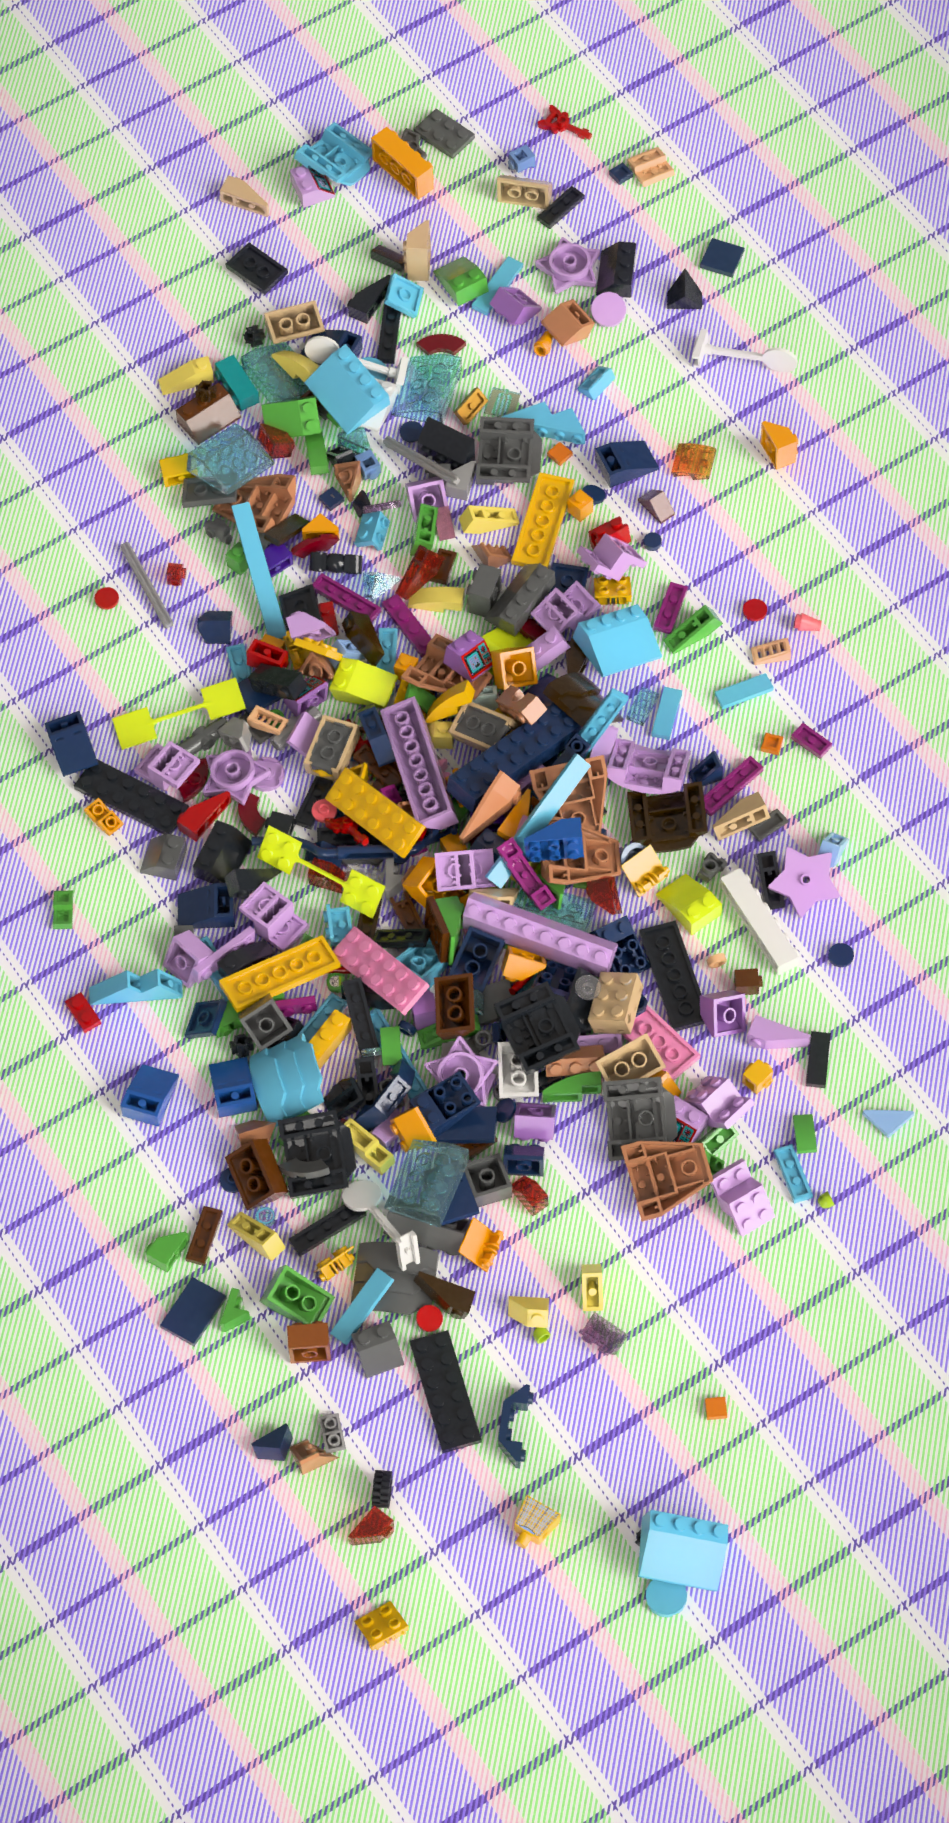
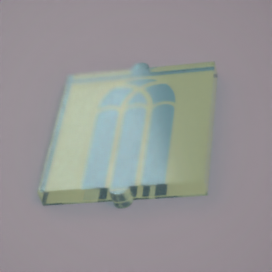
[484,387,521,417]

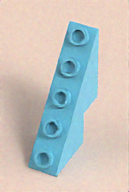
[502,401,585,445]
[89,969,183,1005]

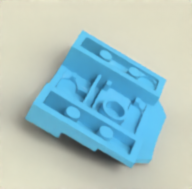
[294,122,372,186]
[249,1033,324,1127]

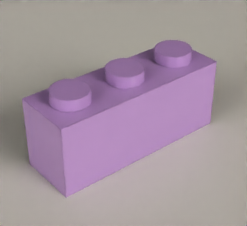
[526,626,571,672]

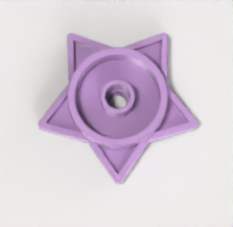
[535,237,600,294]
[202,748,272,805]
[768,847,840,918]
[424,1036,498,1106]

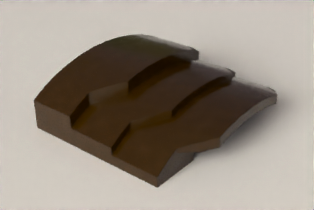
[543,672,624,727]
[627,781,708,853]

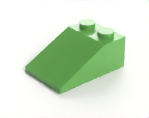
[433,256,489,306]
[261,396,321,440]
[435,896,465,966]
[259,1265,335,1324]

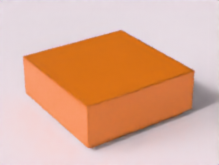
[547,442,573,466]
[761,732,784,756]
[705,1397,727,1420]

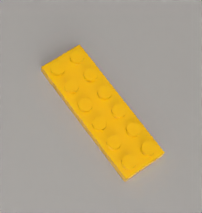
[511,472,575,568]
[325,767,426,858]
[219,935,340,1013]

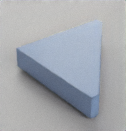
[862,1110,914,1138]

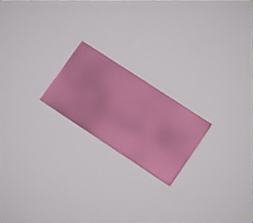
[436,506,456,541]

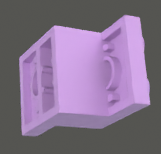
[576,533,647,581]
[530,580,602,634]
[134,741,200,792]
[434,848,496,891]
[239,882,309,952]
[684,1076,755,1129]
[711,1158,775,1237]

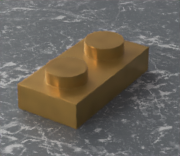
[453,387,489,425]

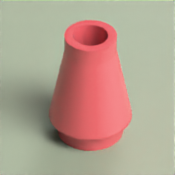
[793,613,822,631]

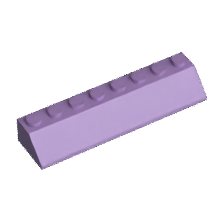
[380,696,459,830]
[462,892,618,977]

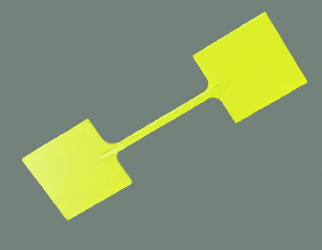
[112,677,246,750]
[257,825,386,919]

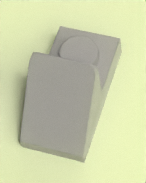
[385,858,404,900]

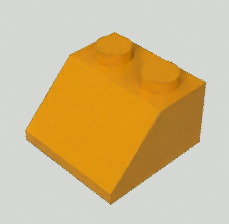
[760,421,798,470]
[491,647,538,690]
[501,945,547,982]
[390,1107,437,1154]

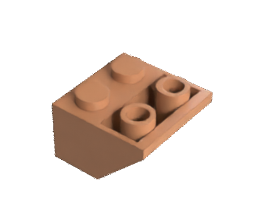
[541,299,595,347]

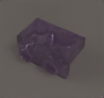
[578,1312,628,1356]

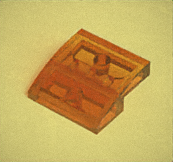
[671,443,716,480]

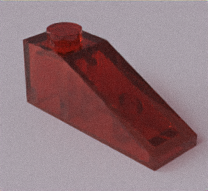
[395,545,445,600]

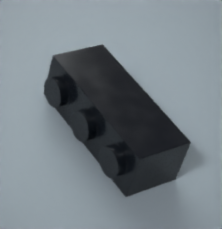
[248,663,308,701]

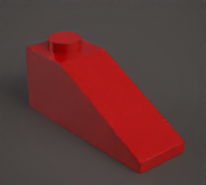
[177,791,231,842]

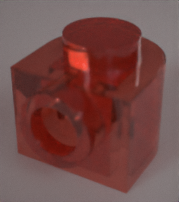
[166,563,187,586]

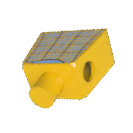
[514,1495,561,1549]

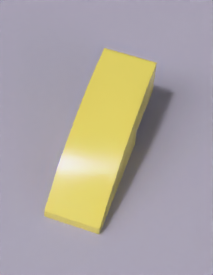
[271,350,319,382]
[408,587,465,613]
[344,1118,395,1176]

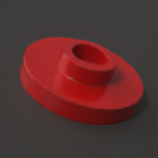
[94,587,119,610]
[743,599,767,621]
[416,1305,443,1332]

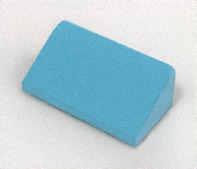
[577,366,615,400]

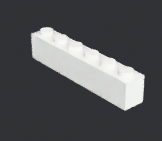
[720,868,800,975]

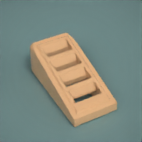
[751,638,791,665]
[247,705,289,735]

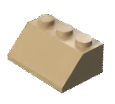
[497,175,553,209]
[403,220,431,281]
[264,300,325,344]
[595,1033,666,1082]

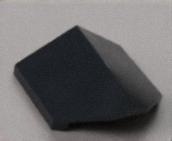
[323,1077,365,1120]

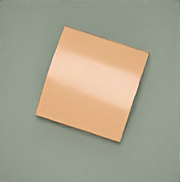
[627,147,675,187]

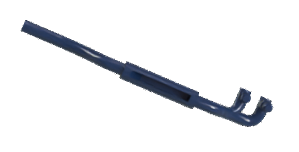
[251,824,458,860]

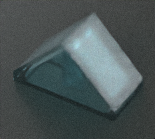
[337,427,370,454]

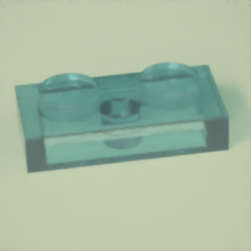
[626,687,659,726]

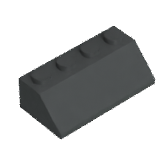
[484,563,556,637]
[383,1199,471,1256]

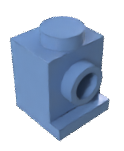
[508,144,536,173]
[355,449,381,480]

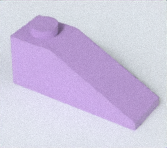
[747,1015,811,1050]

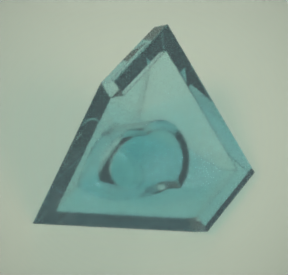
[363,572,402,601]

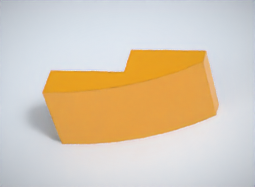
[84,798,124,836]

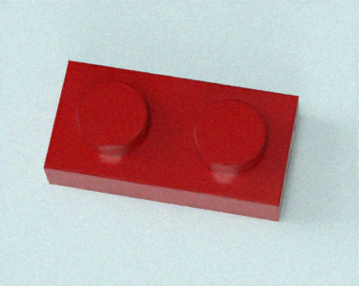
[319,601,339,636]
[64,992,101,1033]

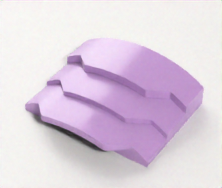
[607,738,691,794]

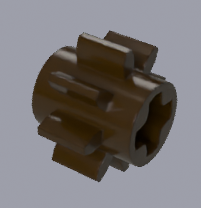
[195,380,217,403]

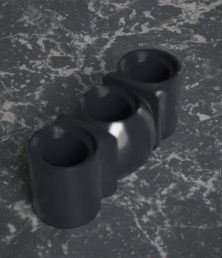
[309,552,363,574]

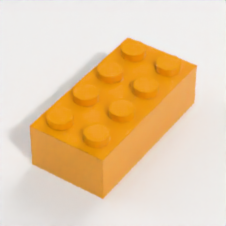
[371,127,434,200]

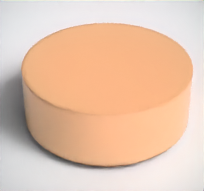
[706,953,727,968]

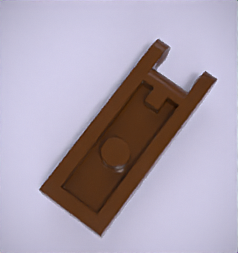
[389,891,425,929]

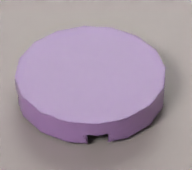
[591,292,626,327]
[252,757,285,792]

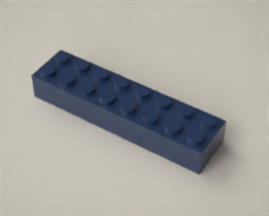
[446,703,582,814]

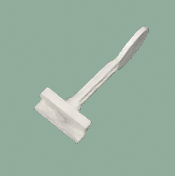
[692,328,798,373]
[305,336,409,395]
[342,1180,420,1271]

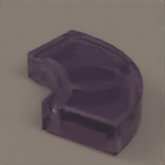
[363,500,402,514]

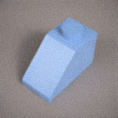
[328,639,365,668]
[818,832,849,868]

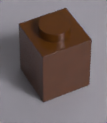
[734,968,763,995]

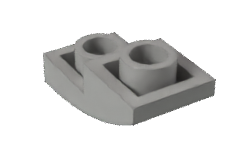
[318,1413,346,1454]

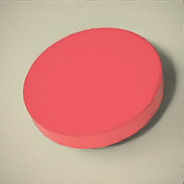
[312,799,337,823]

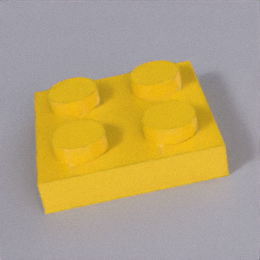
[293,637,343,661]

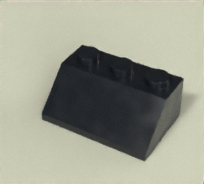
[596,241,636,298]
[417,417,475,470]
[193,820,252,884]
[567,967,599,1035]

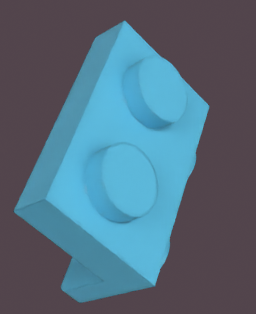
[354,511,390,551]
[323,904,352,946]

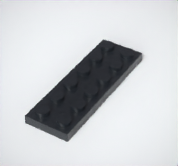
[74,759,189,835]
[639,920,705,1031]
[409,1330,482,1454]

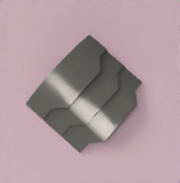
[476,416,542,485]
[602,1076,677,1161]
[351,1242,439,1316]

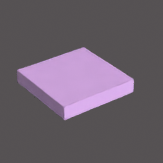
[286,711,320,757]

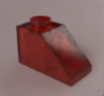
[257,423,295,459]
[308,858,349,894]
[586,876,622,915]
[512,1175,549,1216]
[348,1505,395,1546]

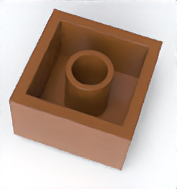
[287,1321,331,1364]

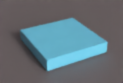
[384,273,424,318]

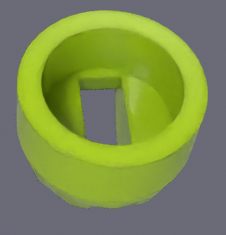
[818,1191,834,1209]
[533,1327,551,1344]

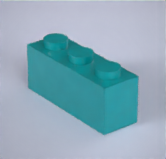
[214,354,260,411]

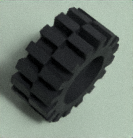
[372,1470,393,1509]

